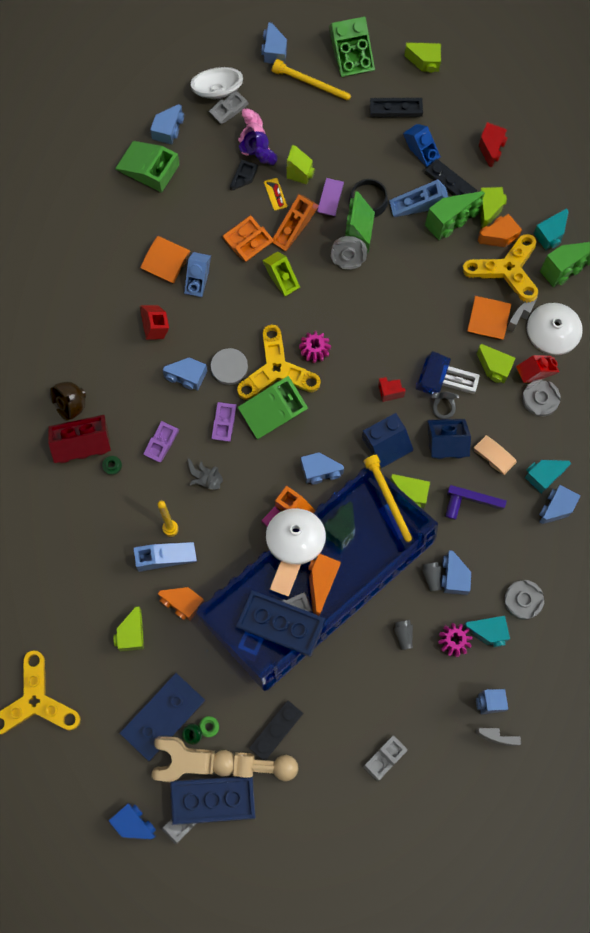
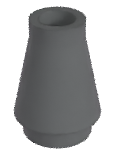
[422,562,441,591]
[393,620,413,650]

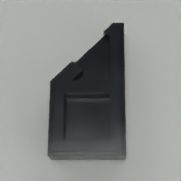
[230,159,258,191]

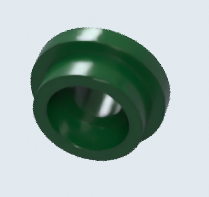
[102,456,122,475]
[182,724,202,745]

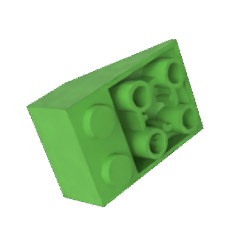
[329,17,375,77]
[115,141,180,193]
[345,191,375,253]
[425,191,485,240]
[540,242,590,287]
[238,376,308,440]

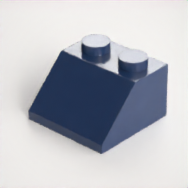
[362,413,414,469]
[428,419,471,459]

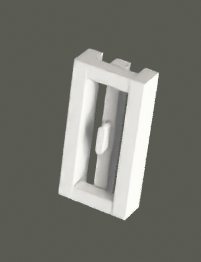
[438,365,480,394]

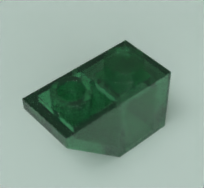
[324,501,355,550]

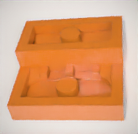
[222,215,274,262]
[140,236,190,283]
[467,296,511,340]

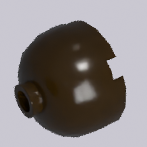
[50,382,86,421]

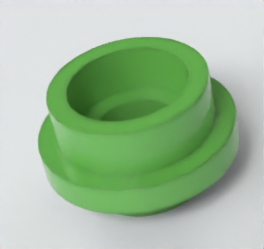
[199,716,219,737]

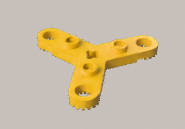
[463,234,538,303]
[237,324,321,400]
[0,651,81,735]

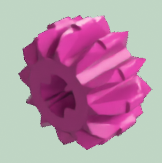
[299,330,331,364]
[438,623,472,657]

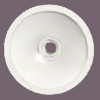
[191,67,243,99]
[527,303,582,355]
[266,508,326,565]

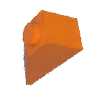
[273,194,319,251]
[308,554,341,616]

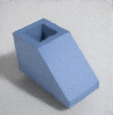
[261,22,287,64]
[150,105,184,145]
[184,252,211,297]
[163,358,207,390]
[300,452,344,485]
[539,485,581,524]
[441,550,471,595]
[476,689,509,715]

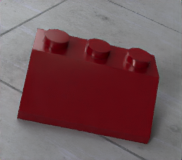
[48,415,111,463]

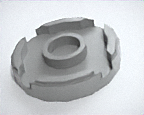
[331,236,367,270]
[211,348,248,385]
[522,379,560,417]
[505,580,544,620]

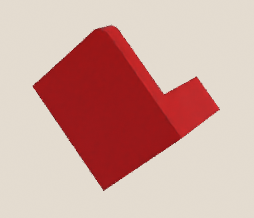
[378,377,406,402]

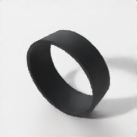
[349,179,388,218]

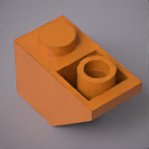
[477,214,522,247]
[275,486,318,515]
[158,587,205,621]

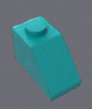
[533,208,569,250]
[525,460,571,494]
[463,616,510,647]

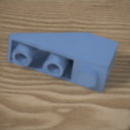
[134,542,197,572]

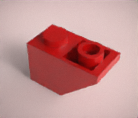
[478,122,508,167]
[140,305,169,340]
[516,355,559,383]

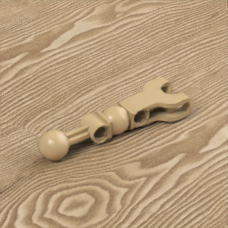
[151,736,299,782]

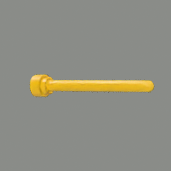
[272,59,351,100]
[363,455,412,542]
[157,501,179,537]

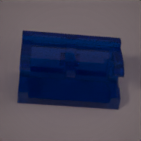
[416,351,451,395]

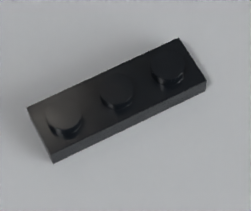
[370,98,423,117]
[425,158,478,196]
[249,701,304,760]

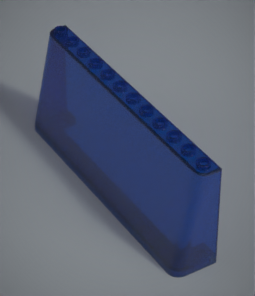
[196,468,438,691]

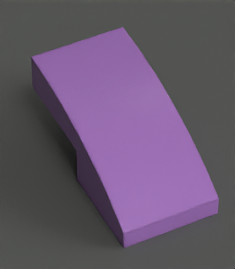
[317,178,344,217]
[212,402,237,442]
[144,421,180,463]

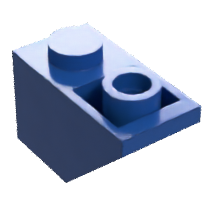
[403,124,440,167]
[109,804,156,839]

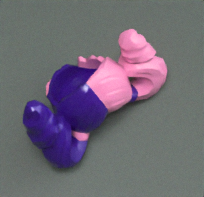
[238,108,278,166]

